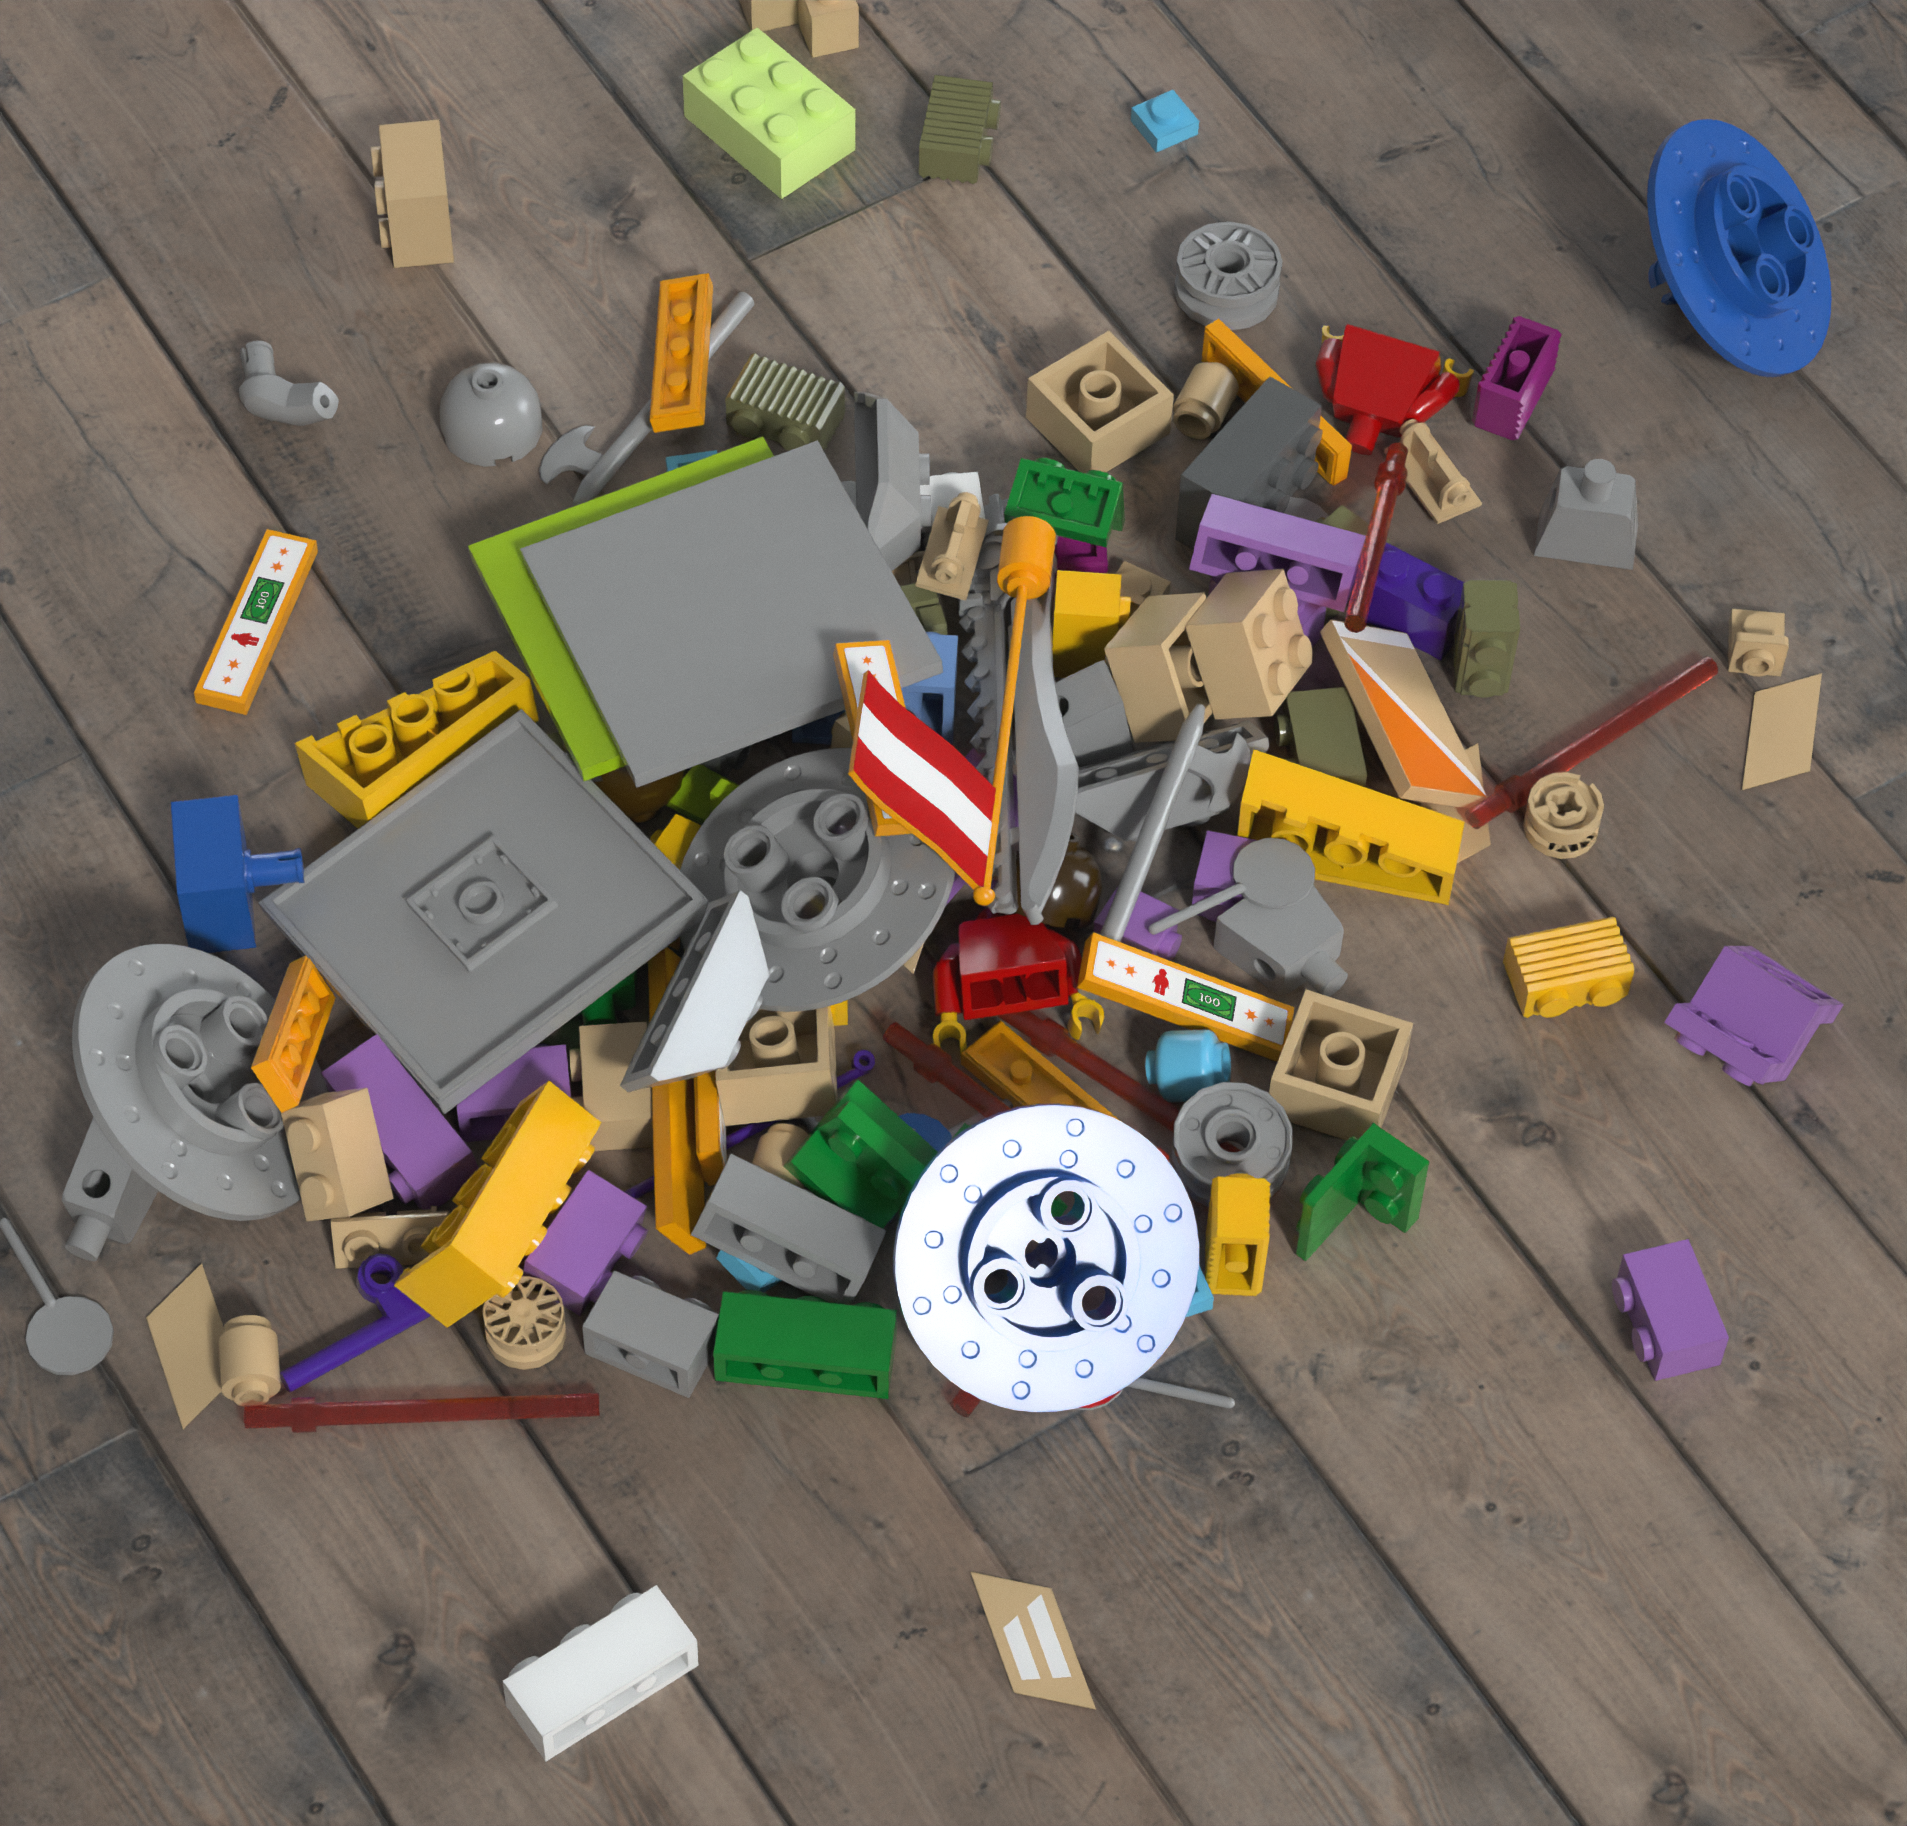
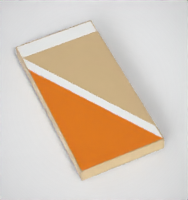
[1320,620,1488,810]

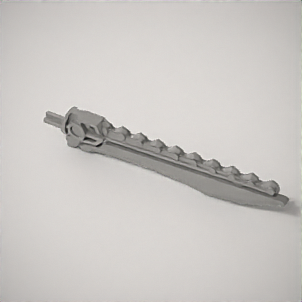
[957,494,1079,925]

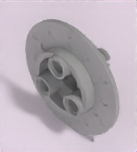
[680,748,955,1012]
[72,944,328,1221]

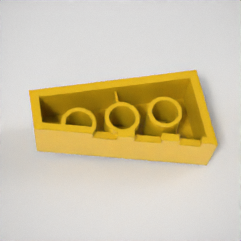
[294,651,539,829]
[1237,749,1465,905]
[394,1081,601,1328]

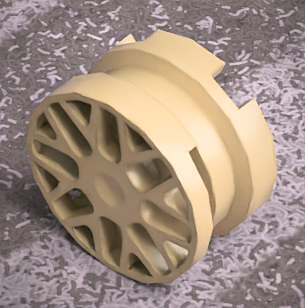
[1523,772,1604,859]
[482,1276,567,1370]

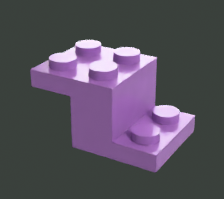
[1664,946,1844,1086]

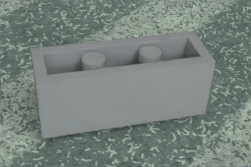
[691,1154,886,1305]

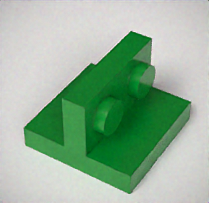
[783,1080,938,1229]

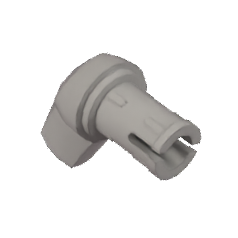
[239,341,339,426]

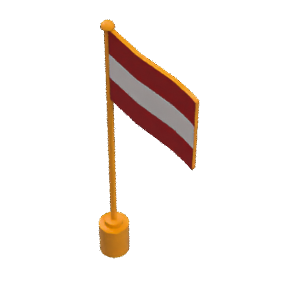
[848,516,1056,906]

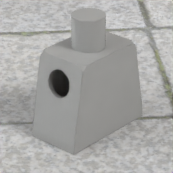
[1534,459,1638,570]
[1012,660,1133,768]
[1214,885,1348,996]
[62,1117,158,1261]

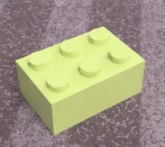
[683,28,855,199]

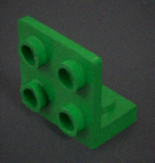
[1004,458,1125,548]
[1295,1123,1429,1261]

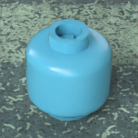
[1145,1029,1231,1103]

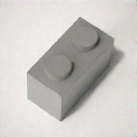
[582,1271,719,1398]

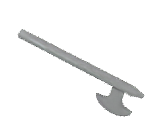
[539,292,754,506]
[1078,704,1251,999]

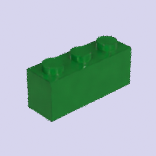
[713,1290,897,1399]

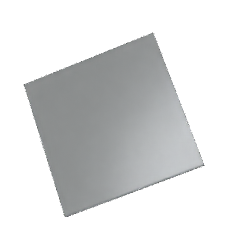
[520,440,943,788]
[258,709,710,1114]

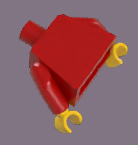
[1315,324,1474,455]
[933,908,1104,1059]

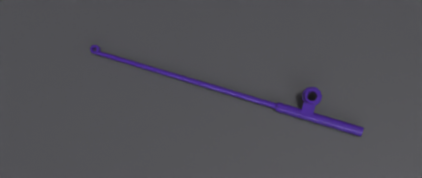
[280,1050,875,1393]

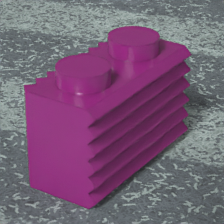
[1472,316,1562,441]

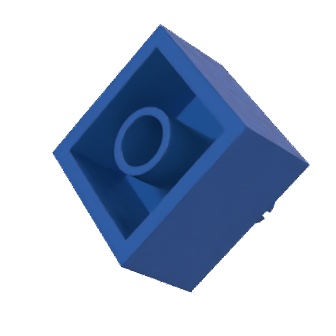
[171,795,305,953]

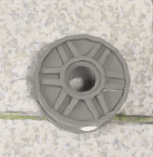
[1174,221,1283,330]
[1172,1082,1292,1207]

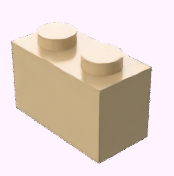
[569,1022,653,1151]
[281,1088,394,1221]

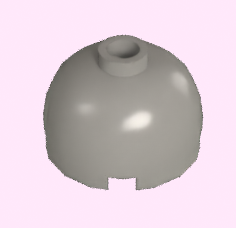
[440,362,543,467]

